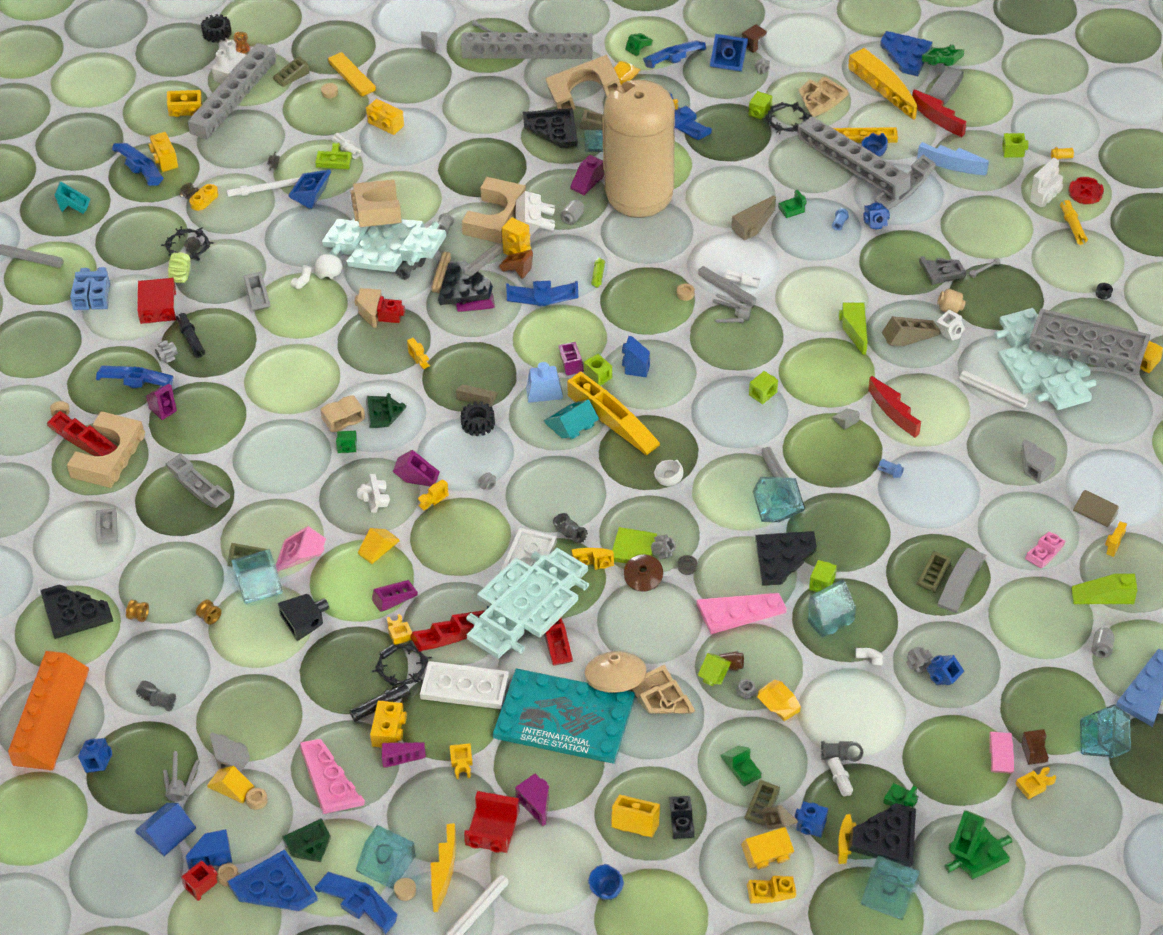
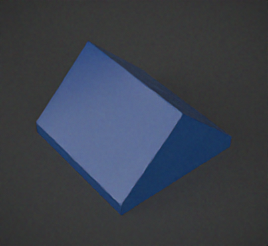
[288,169,331,209]
[135,803,196,856]

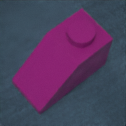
[570,155,604,195]
[146,384,177,420]
[392,450,440,487]
[515,774,549,826]

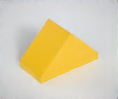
[358,528,400,564]
[207,765,254,804]

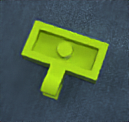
[315,143,352,169]

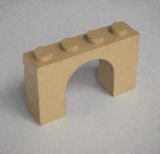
[545,55,621,110]
[461,177,526,244]
[350,179,402,227]
[67,411,145,488]

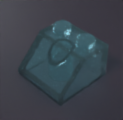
[752,477,805,522]
[808,579,856,638]
[356,825,416,889]
[861,856,920,920]

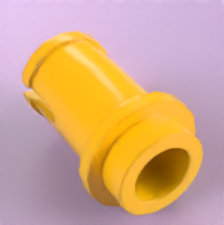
[1051,147,1074,159]

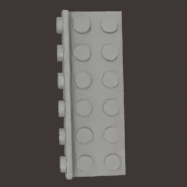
[1029,309,1150,375]

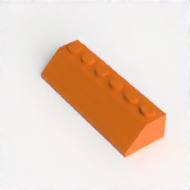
[8,651,89,771]

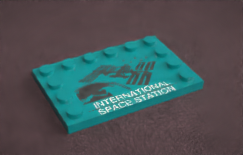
[493,668,635,764]

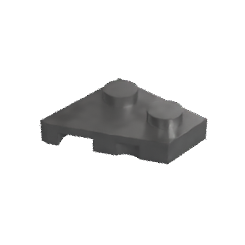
[919,256,966,285]

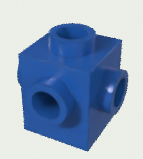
[863,203,890,230]
[926,655,964,685]
[78,738,112,773]
[794,801,828,837]

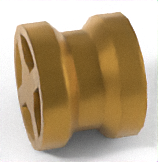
[126,599,149,622]
[196,599,222,625]

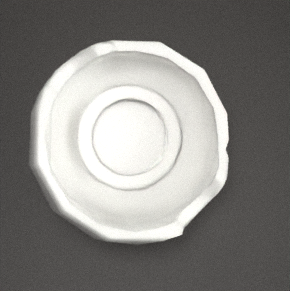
[314,254,342,279]
[654,460,683,487]

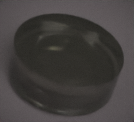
[678,555,697,575]

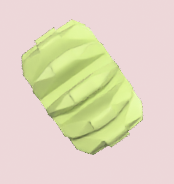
[168,252,191,283]

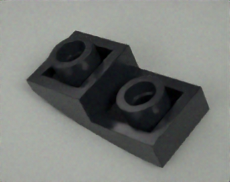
[669,796,695,839]

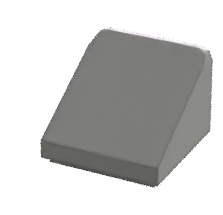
[421,31,438,52]
[832,408,860,430]

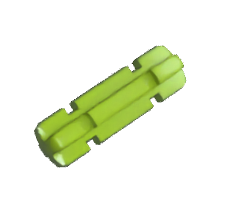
[591,257,605,288]

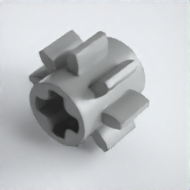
[155,340,178,363]
[651,534,676,559]
[906,647,933,672]

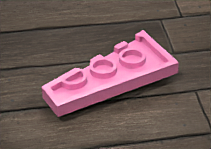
[697,593,786,634]
[300,739,365,814]

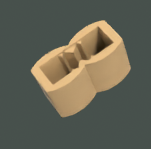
[320,395,365,432]

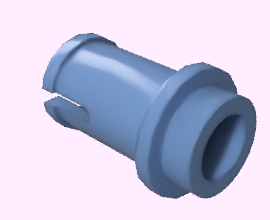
[832,208,849,231]
[878,459,904,478]

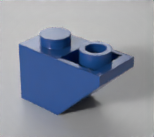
[622,336,650,378]
[186,829,232,870]

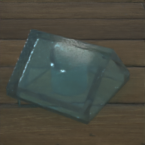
[584,130,603,152]

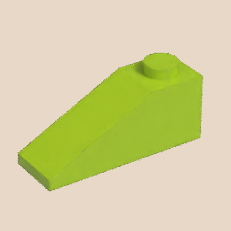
[838,302,867,355]
[1071,573,1138,604]

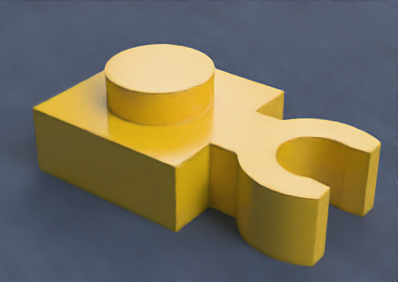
[407,338,430,369]
[418,479,449,511]
[1105,521,1127,557]
[387,614,412,645]
[450,743,473,779]
[1016,767,1056,800]

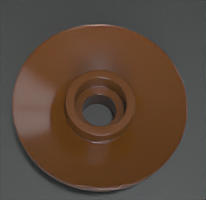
[624,554,663,592]

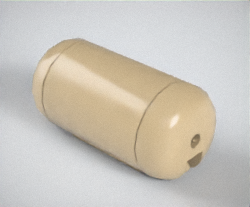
[602,79,675,218]

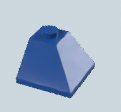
[710,34,748,72]

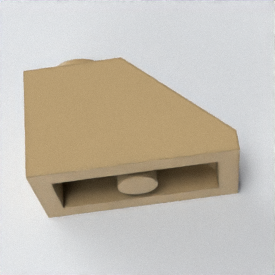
[355,288,382,328]

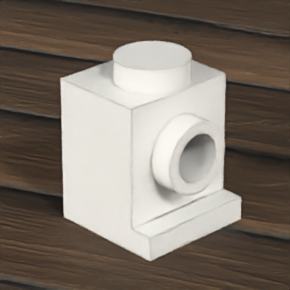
[936,310,965,341]

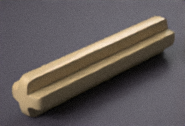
[431,251,451,293]

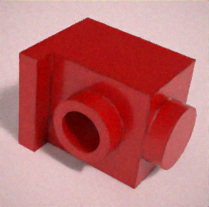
[377,296,405,323]
[181,860,218,901]

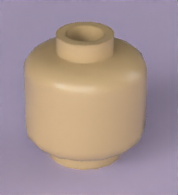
[937,289,966,314]

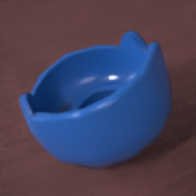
[861,133,887,157]
[588,864,624,900]

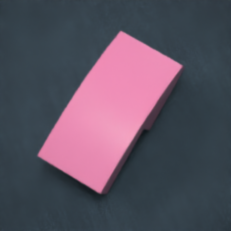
[1025,532,1066,569]
[989,732,1014,774]

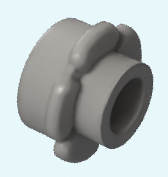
[755,58,770,73]
[478,472,496,490]
[736,679,757,699]

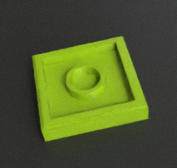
[612,527,657,564]

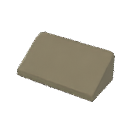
[456,384,498,407]
[1073,490,1119,527]
[762,805,798,830]

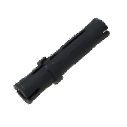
[176,313,205,358]
[349,683,411,722]

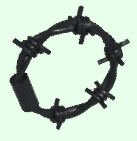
[762,102,812,134]
[161,226,214,261]
[372,640,432,689]

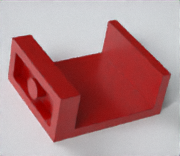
[137,278,176,324]
[464,791,520,853]

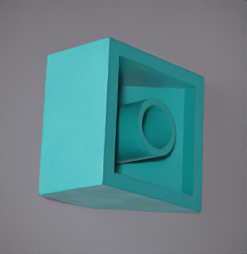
[544,399,599,440]

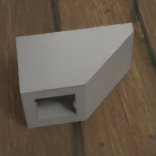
[1021,439,1056,484]
[210,732,250,772]

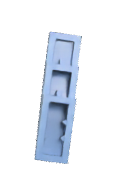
[917,142,989,175]

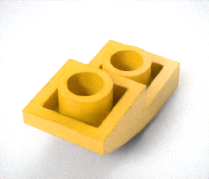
[571,548,614,570]
[837,814,856,864]
[747,876,797,904]

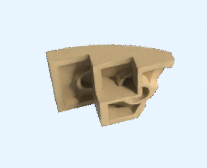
[799,76,849,117]
[630,665,695,714]

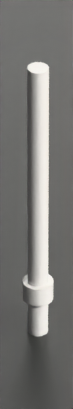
[227,177,330,197]

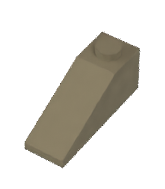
[732,195,776,241]
[882,316,941,346]

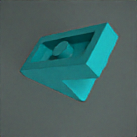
[54,181,91,214]

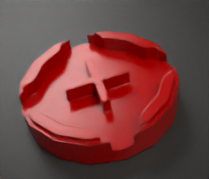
[1068,177,1104,204]

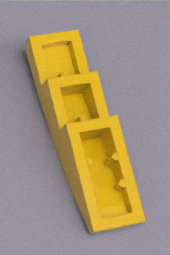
[431,823,456,912]

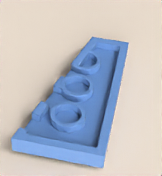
[1116,649,1163,727]

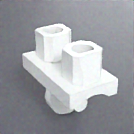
[356,474,390,513]

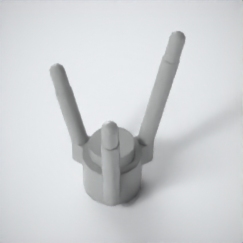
[713,294,752,323]
[163,751,200,802]

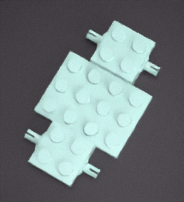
[322,217,447,272]
[994,308,1097,410]
[466,548,589,659]

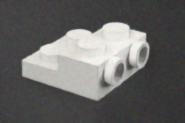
[1030,157,1063,208]

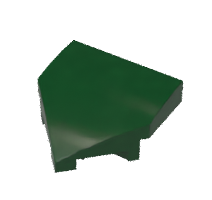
[366,393,407,428]
[282,818,331,862]

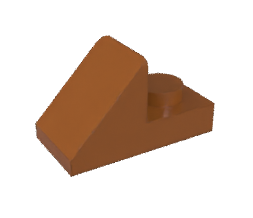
[499,250,533,279]

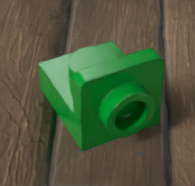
[625,33,653,56]
[778,190,807,218]
[336,430,357,453]
[883,783,919,808]

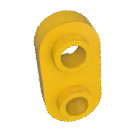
[189,184,219,211]

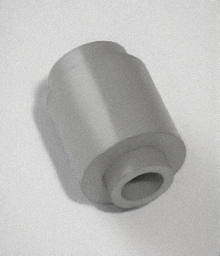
[561,200,584,225]
[1091,627,1115,658]

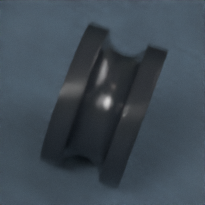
[1095,283,1113,300]

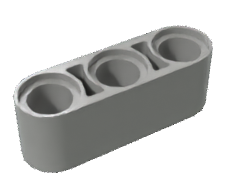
[929,66,964,105]

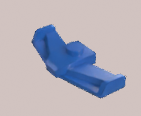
[643,40,706,69]
[670,93,712,140]
[112,143,164,186]
[506,280,579,306]
[96,366,174,388]
[315,871,398,934]

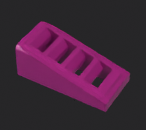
[456,293,495,312]
[558,342,584,375]
[372,580,418,612]
[382,742,426,767]

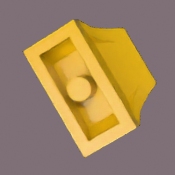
[614,61,641,85]
[756,680,801,721]

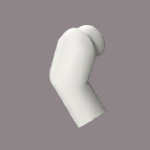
[291,265,312,289]
[855,648,884,665]

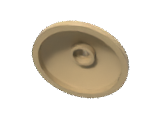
[585,651,646,692]

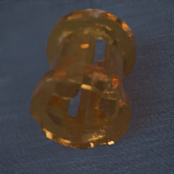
[233,32,250,53]

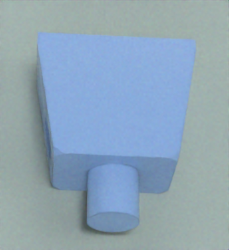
[526,362,563,403]

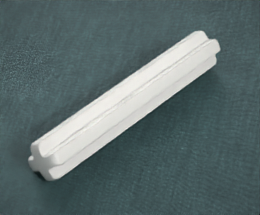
[959,371,1029,409]
[446,875,508,935]

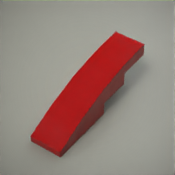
[912,89,967,138]
[868,376,921,438]
[47,410,118,456]
[410,610,486,651]
[544,617,573,666]

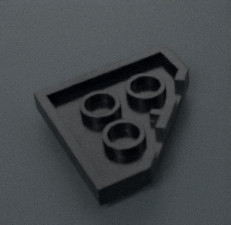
[523,108,578,148]
[438,261,493,305]
[755,531,817,586]
[40,584,114,639]
[848,803,916,868]

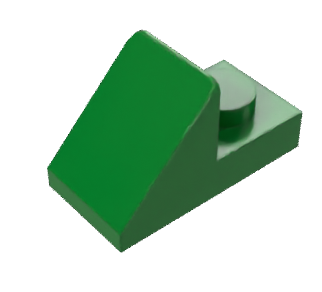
[721,745,762,787]
[949,810,987,860]

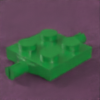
[922,44,964,66]
[945,827,1013,880]

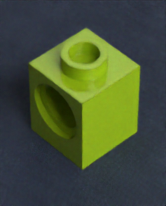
[748,91,773,120]
[1002,133,1029,158]
[584,354,612,386]
[749,371,778,404]
[809,560,837,595]
[697,653,731,686]

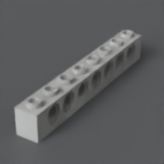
[461,32,593,59]
[188,43,276,139]
[798,117,910,199]

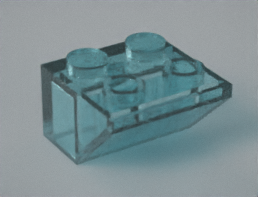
[231,549,283,604]
[1080,704,1131,758]

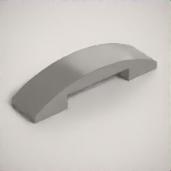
[874,155,936,209]
[166,453,230,508]
[938,548,986,613]

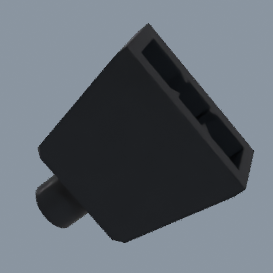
[278,594,330,641]

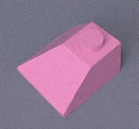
[274,526,326,572]

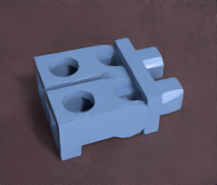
[70,267,110,310]

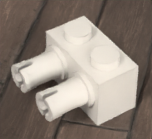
[212,40,246,83]
[516,191,555,235]

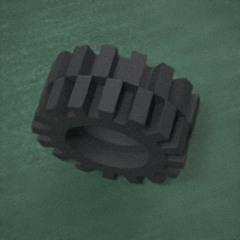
[201,14,232,43]
[460,401,495,436]

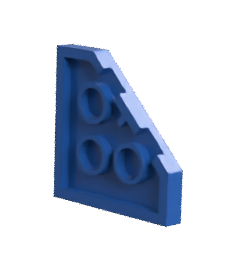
[880,31,933,76]
[227,849,318,911]

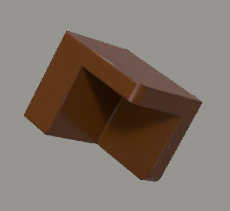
[742,24,767,53]
[1021,729,1049,765]

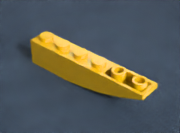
[848,48,917,120]
[567,371,660,456]

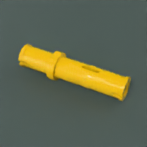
[1060,200,1088,245]

